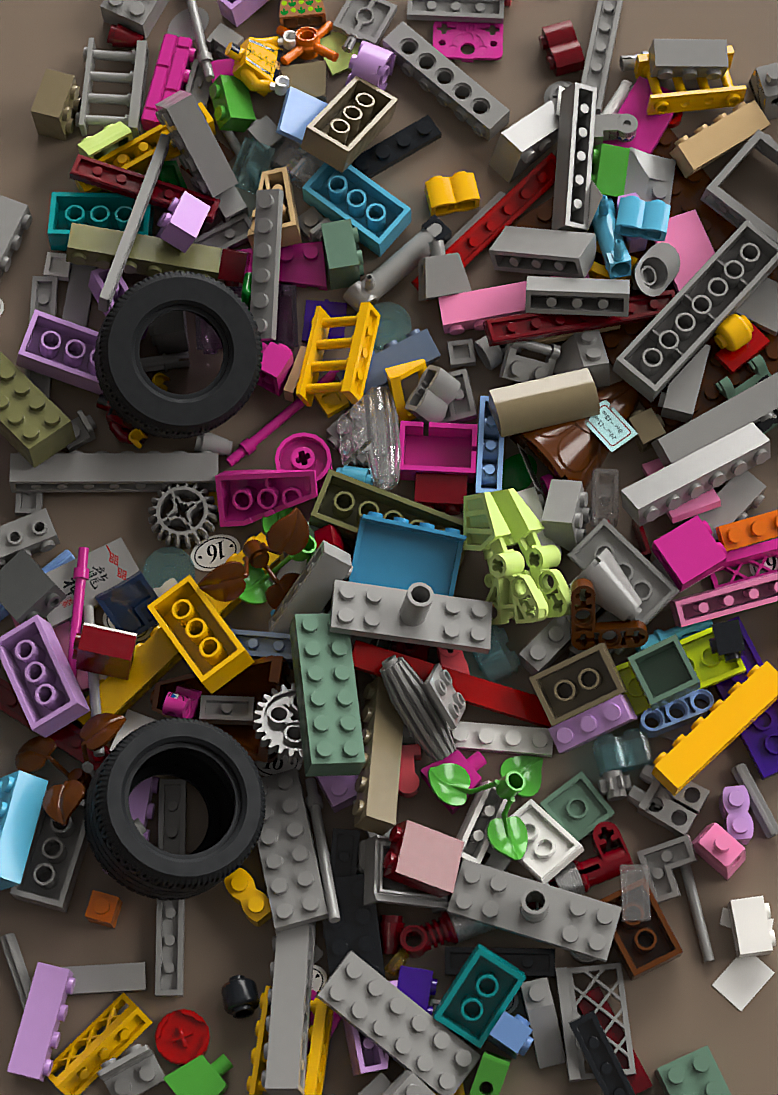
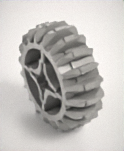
[148,483,218,549]

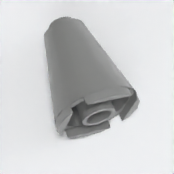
[569,548,642,621]

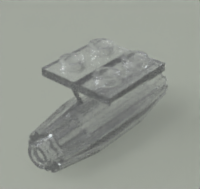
[337,386,402,490]

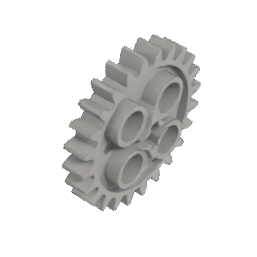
[253,683,303,764]

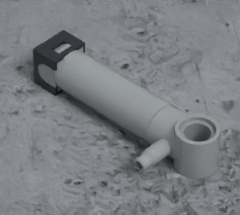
[343,214,452,313]

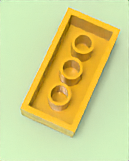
[147,574,255,694]

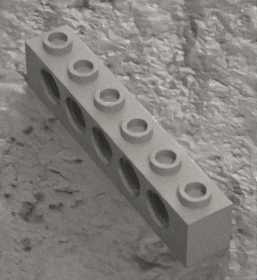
[383,21,510,141]

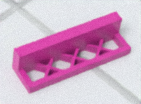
[709,538,778,589]

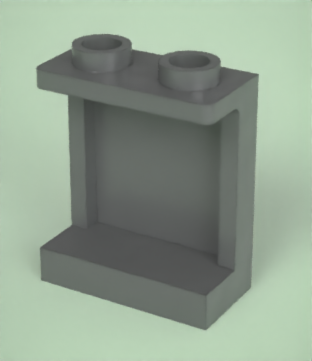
[0,549,66,624]

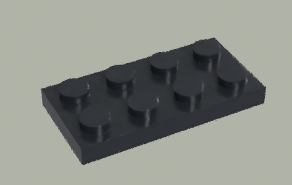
[322,874,386,979]

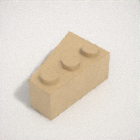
[247,167,302,251]

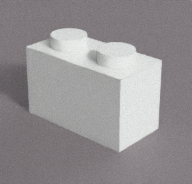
[727,896,776,959]

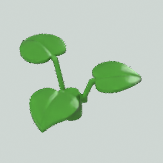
[238,507,317,605]
[428,755,543,861]

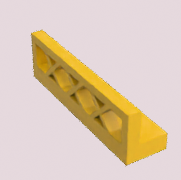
[47,992,153,1095]

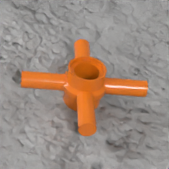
[276,21,339,66]

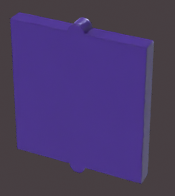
[302,299,347,342]

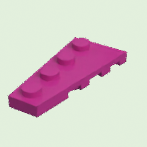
[238,241,327,291]

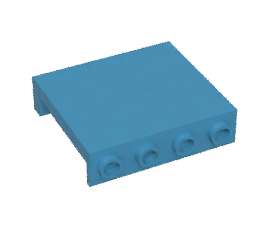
[348,511,467,596]

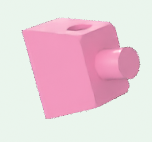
[692,823,745,880]

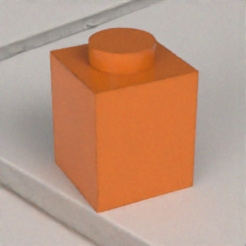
[85,890,123,929]

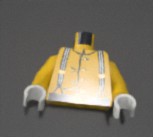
[225,30,296,97]

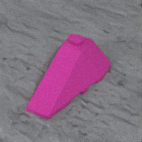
[215,470,318,527]

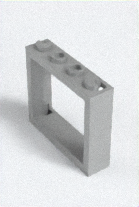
[700,129,778,244]

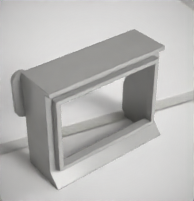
[359,835,449,914]

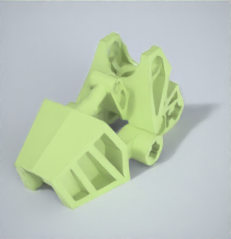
[463,488,570,625]

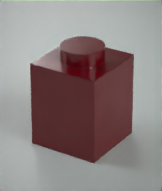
[218,248,251,287]

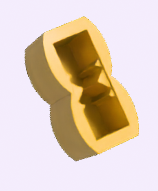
[425,171,480,216]
[224,867,272,927]

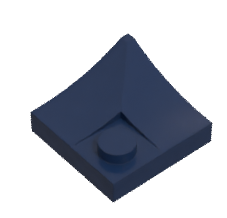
[95,571,159,636]

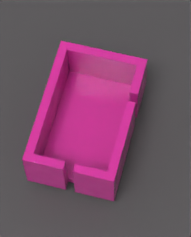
[398,421,478,484]

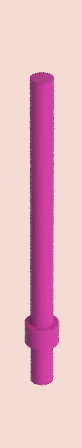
[225,370,339,467]
[68,547,90,678]

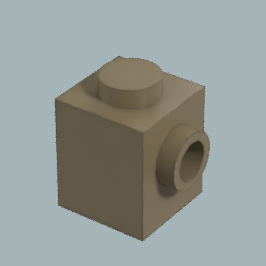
[628,408,666,453]

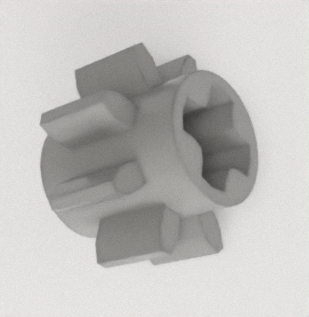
[598,770,632,801]

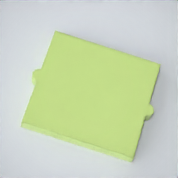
[320,31,360,77]

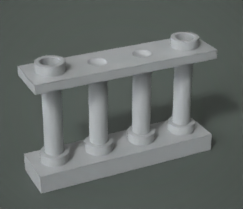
[75,38,149,139]

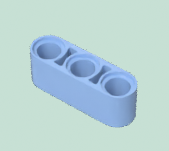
[639,689,714,738]

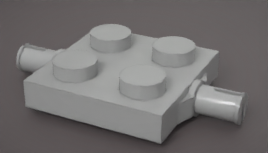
[332,0,397,53]

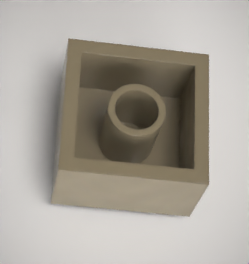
[31,68,82,141]

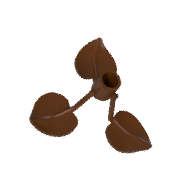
[198,508,309,610]
[15,713,126,826]

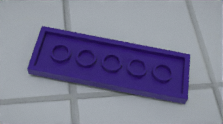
[714,616,778,780]

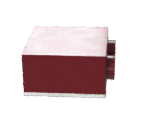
[72,622,137,680]

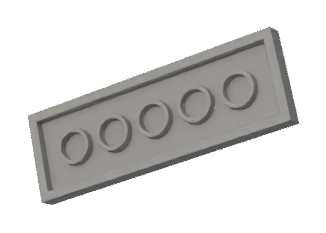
[257,768,329,932]
[316,951,481,1095]

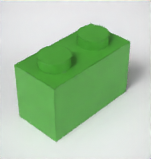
[209,75,256,132]
[591,143,630,201]

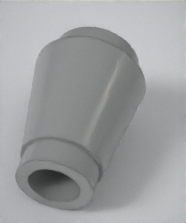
[194,432,233,456]

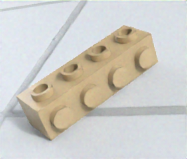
[670,100,771,178]

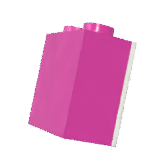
[651,515,727,593]

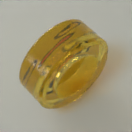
[385,949,410,976]

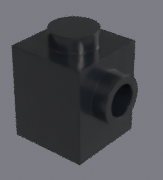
[709,619,745,663]

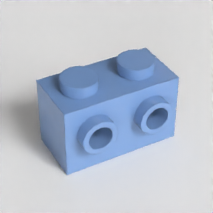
[488,1011,534,1059]

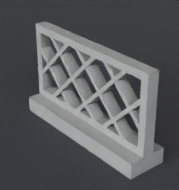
[555,962,636,1083]

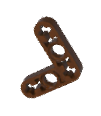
[570,578,649,650]

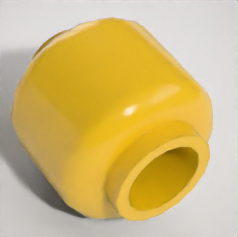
[714,314,754,352]

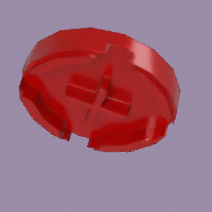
[155,1009,210,1066]

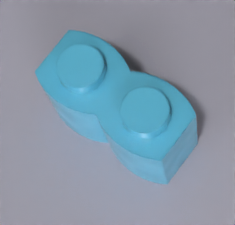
[614,196,671,241]

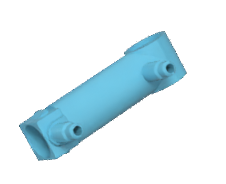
[590,195,631,279]

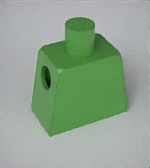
[469,1050,511,1095]
[163,1054,234,1095]

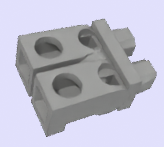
[627,764,710,838]

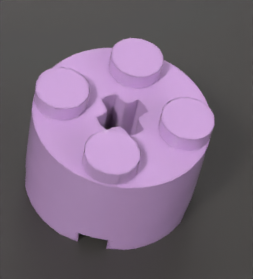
[345,41,396,91]

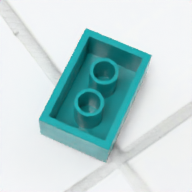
[433,943,526,1048]

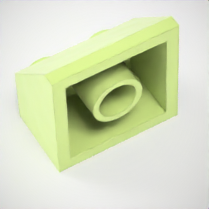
[77,121,133,160]

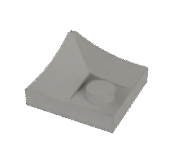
[624,147,676,205]

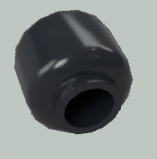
[221,975,259,1019]

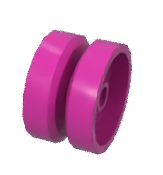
[275,432,333,494]

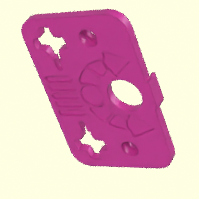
[433,21,503,62]

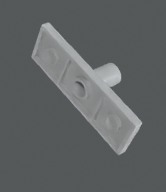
[329,580,492,654]
[447,859,622,962]

